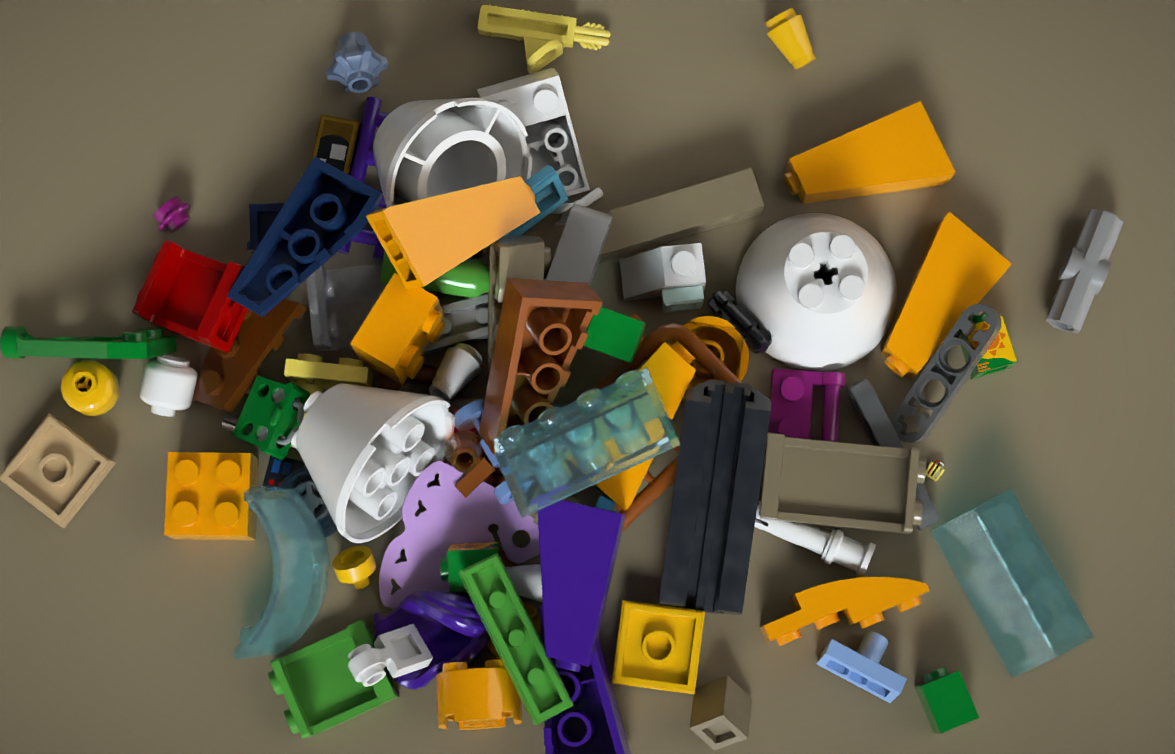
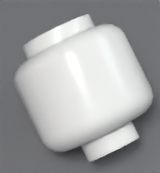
[139,355,197,417]

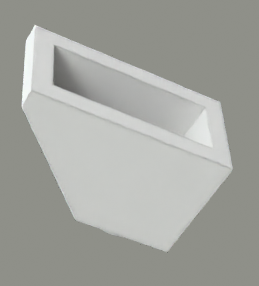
[619,243,706,301]

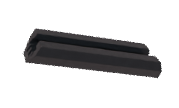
[658,379,771,615]

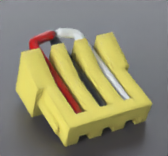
[926,460,945,482]

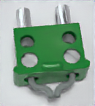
[222,375,310,460]

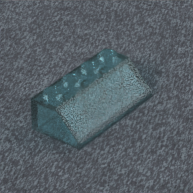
[493,368,681,518]
[931,489,1094,678]

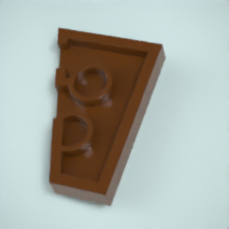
[192,299,307,413]

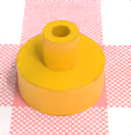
[332,546,377,589]

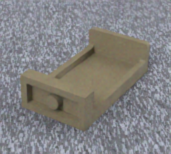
[760,433,926,534]

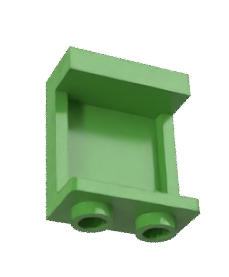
[268,619,399,739]

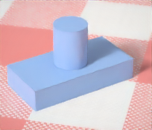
[816,631,907,703]

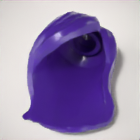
[373,591,490,690]

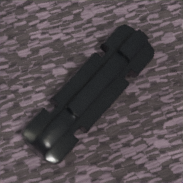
[708,290,772,354]

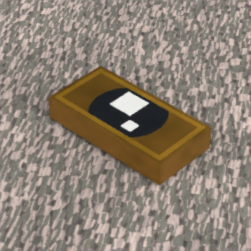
[310,114,361,175]

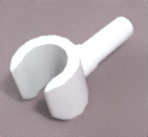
[551,187,603,226]

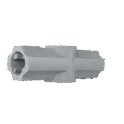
[1045,209,1124,334]

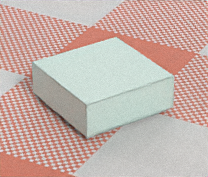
[661,285,704,313]

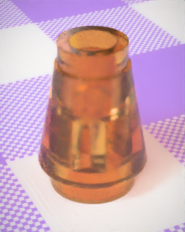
[444,431,485,473]

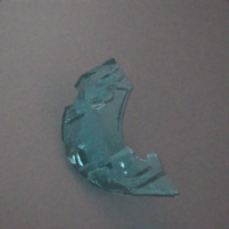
[233,485,330,659]

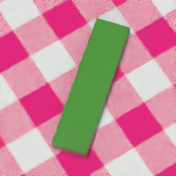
[458,553,574,726]

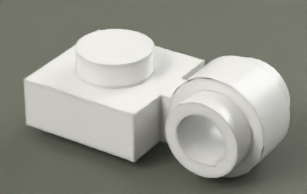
[348,624,433,687]

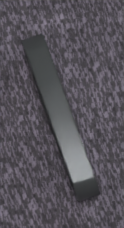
[891,304,1001,443]
[847,379,939,530]

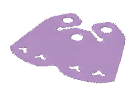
[379,460,540,609]

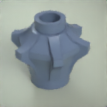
[326,32,389,93]

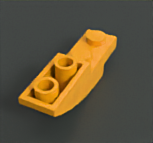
[760,577,930,646]

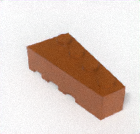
[479,278,603,455]

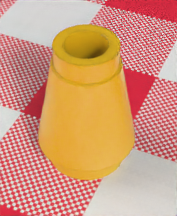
[765,8,816,70]

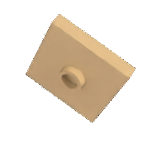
[0,413,116,529]

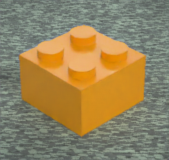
[350,273,446,386]
[164,452,259,540]

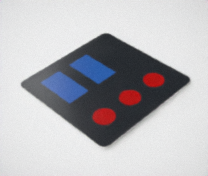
[262,456,305,492]

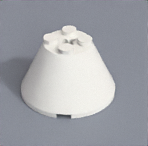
[735,213,897,372]
[291,383,455,543]

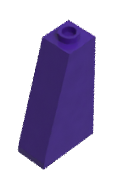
[537,495,626,672]

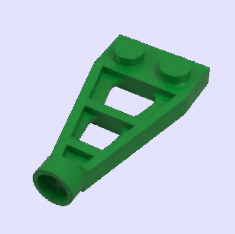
[0,326,177,359]

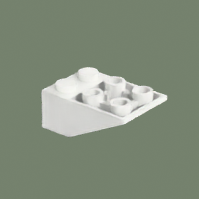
[477,68,590,203]

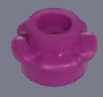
[153,196,191,233]

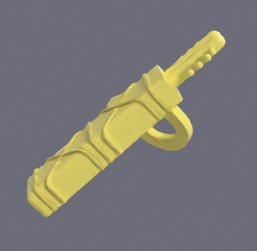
[477,4,611,74]

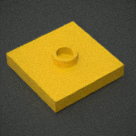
[612,600,705,695]

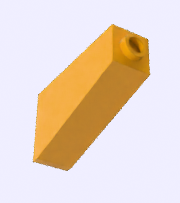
[783,101,956,204]
[366,176,540,290]
[881,211,1012,379]
[563,342,696,511]

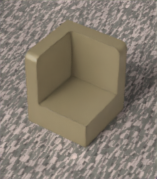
[689,675,752,751]

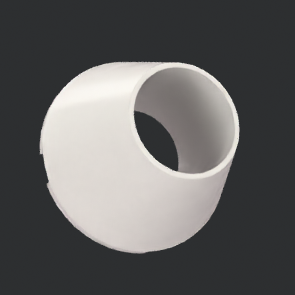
[373,98,532,207]

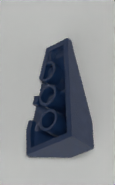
[227,156,384,317]

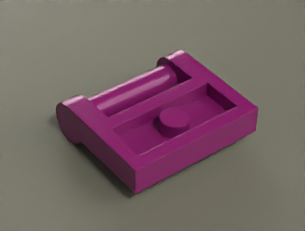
[766,369,846,450]

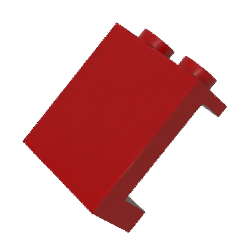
[132,240,248,353]

